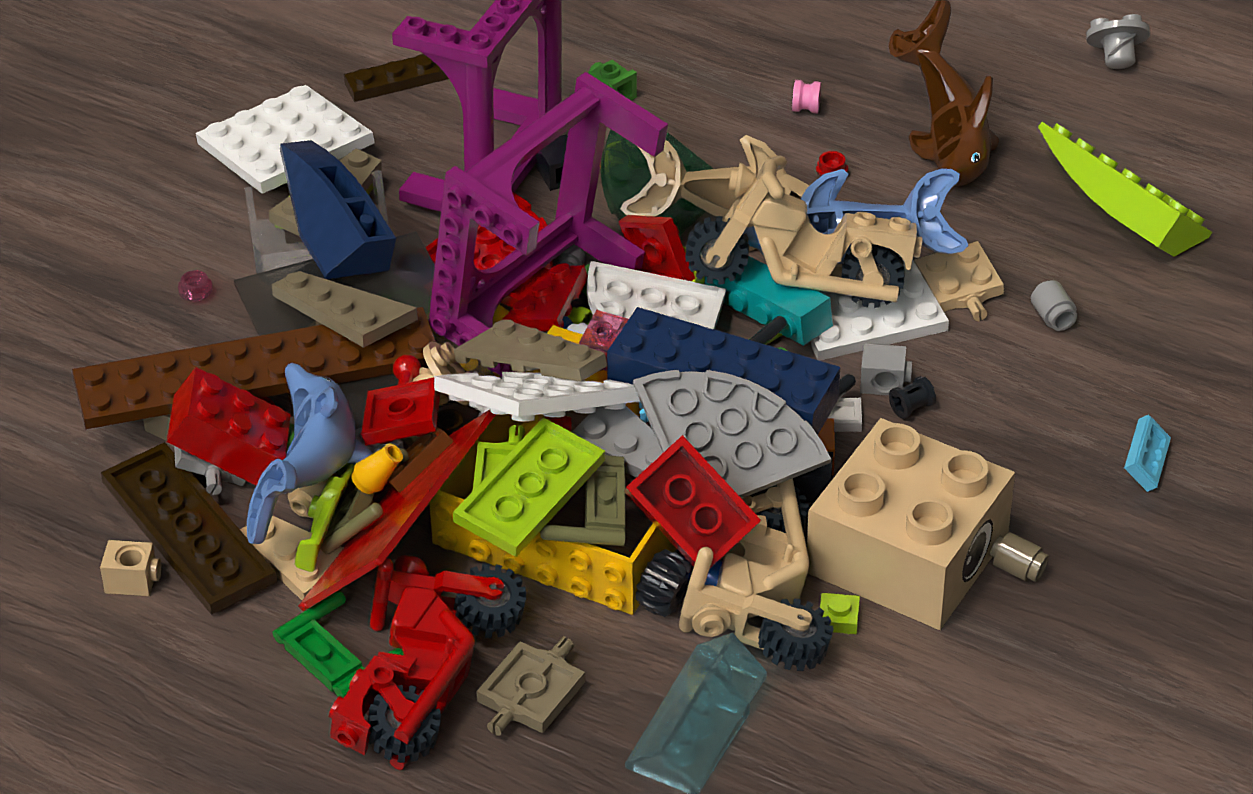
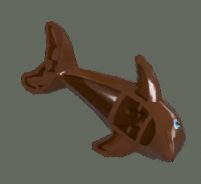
[889,0,999,187]

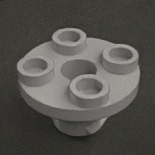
[1086,14,1150,69]

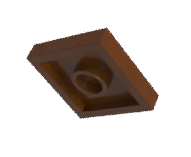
[387,427,454,493]

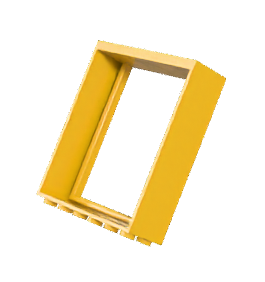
[429,325,677,615]

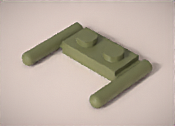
[321,448,409,554]
[540,455,625,546]

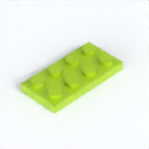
[453,417,605,557]

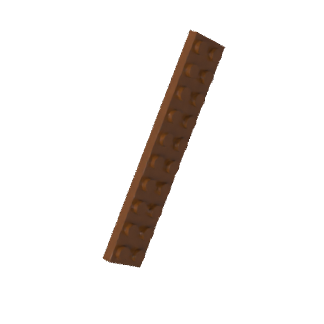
[72,307,436,430]

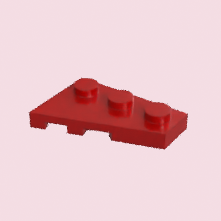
[501,263,588,331]

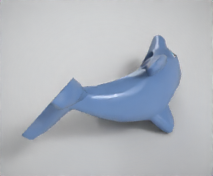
[743,169,969,264]
[247,363,373,544]

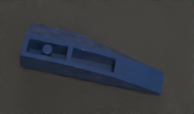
[280,140,396,279]

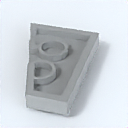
[572,406,662,477]

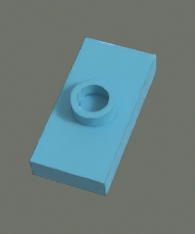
[1124,414,1171,492]

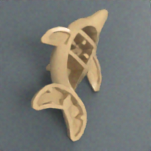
[620,135,809,251]

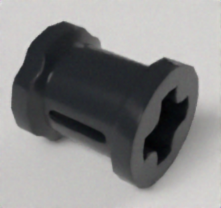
[889,376,937,419]

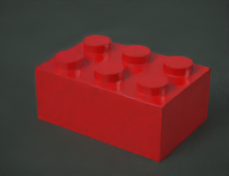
[166,367,291,485]
[624,435,762,568]

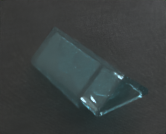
[625,632,767,794]

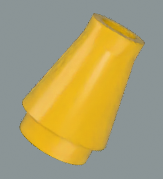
[351,443,403,494]

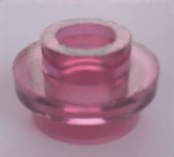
[178,270,213,302]

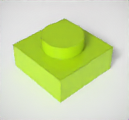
[820,593,860,634]

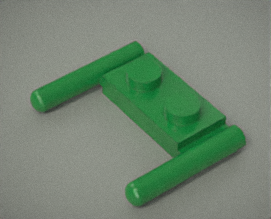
[272,591,403,698]

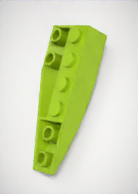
[1038,122,1213,257]

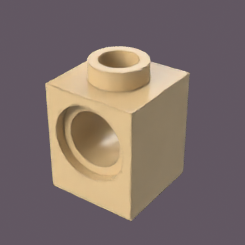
[100,540,161,596]

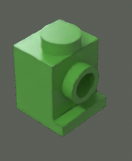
[588,60,637,100]

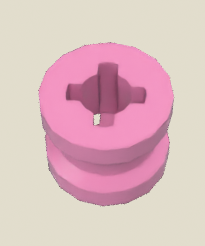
[792,80,821,114]

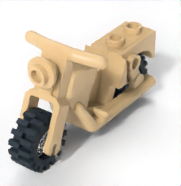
[685,156,922,308]
[679,478,833,671]

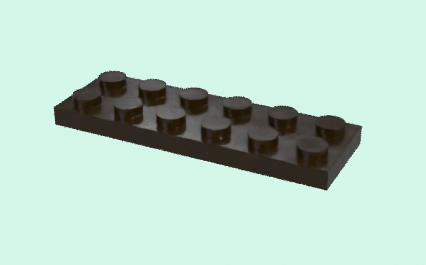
[101,442,277,615]

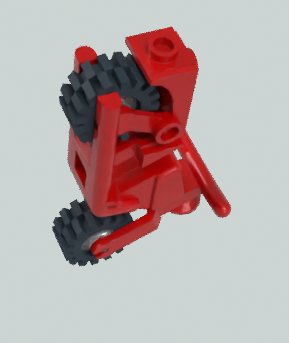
[329,555,526,770]

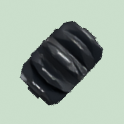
[636,549,694,617]

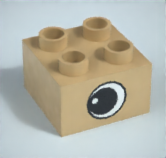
[807,418,1015,630]

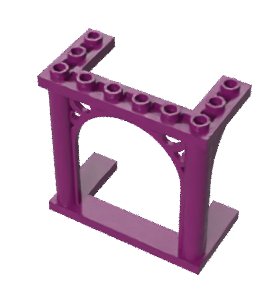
[392,0,562,212]
[429,71,668,377]

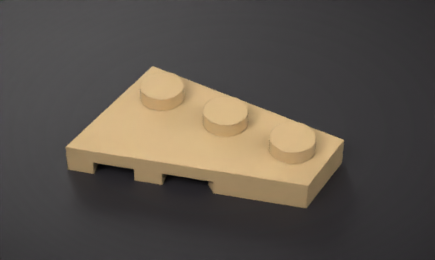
[240,516,344,600]

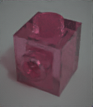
[579,310,629,371]

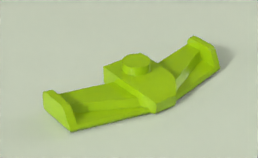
[295,463,355,572]

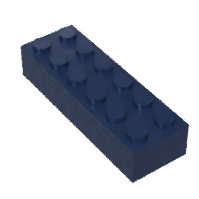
[607,307,840,435]

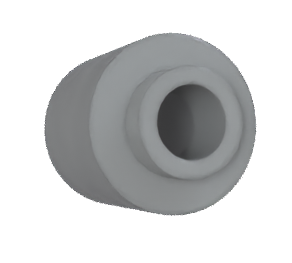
[1031,280,1077,331]

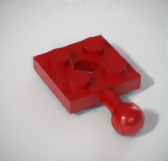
[618,215,695,281]
[361,354,441,446]

